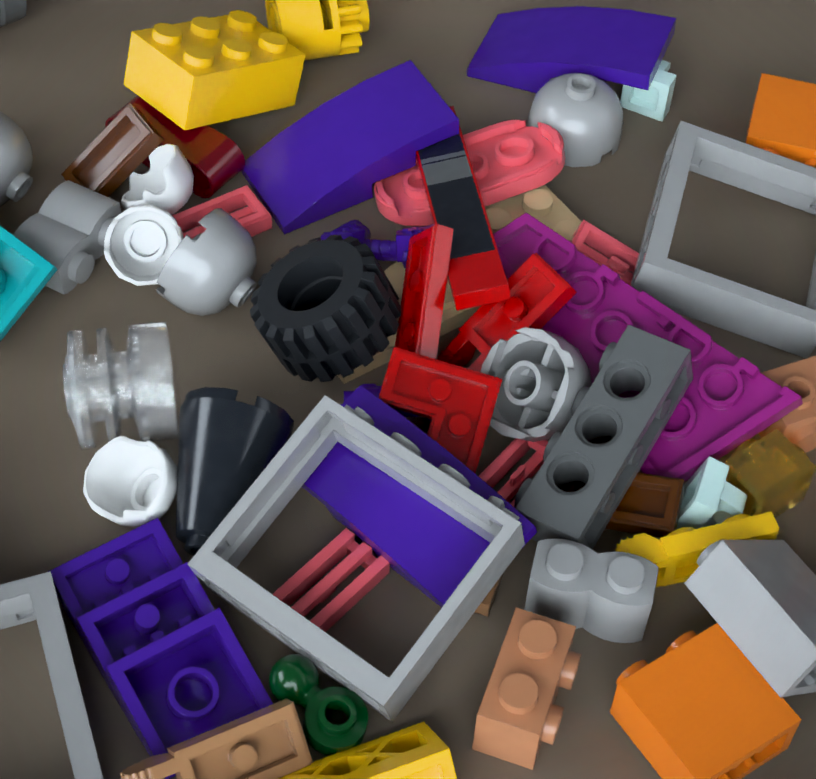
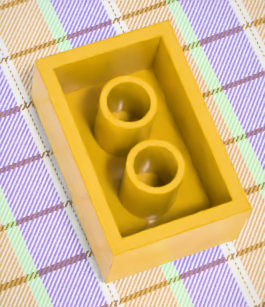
[124,10,306,130]

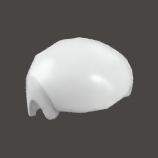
[121,144,194,215]
[104,205,184,286]
[83,436,178,527]

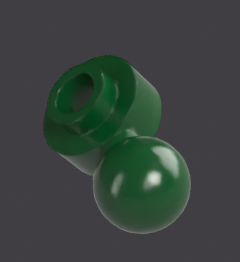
[269,654,368,756]

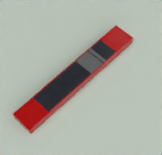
[416,106,510,311]

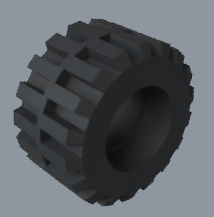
[250,235,401,382]

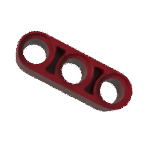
[105,96,245,198]

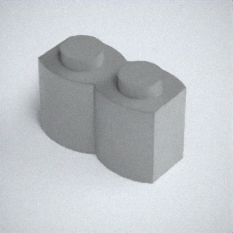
[13,180,121,294]
[524,539,659,643]

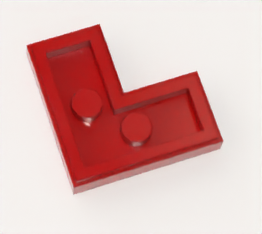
[379,347,503,473]

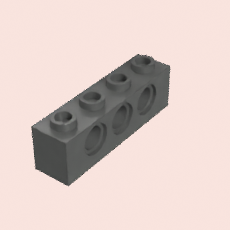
[514,325,693,550]

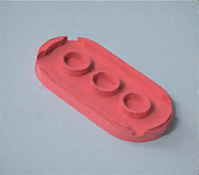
[374,120,565,226]

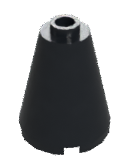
[176,387,294,556]

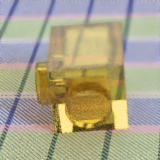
[725,429,816,518]

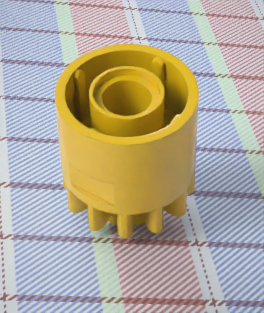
[265,0,370,61]

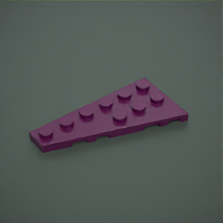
[493,213,803,482]

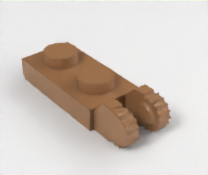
[120,699,313,779]

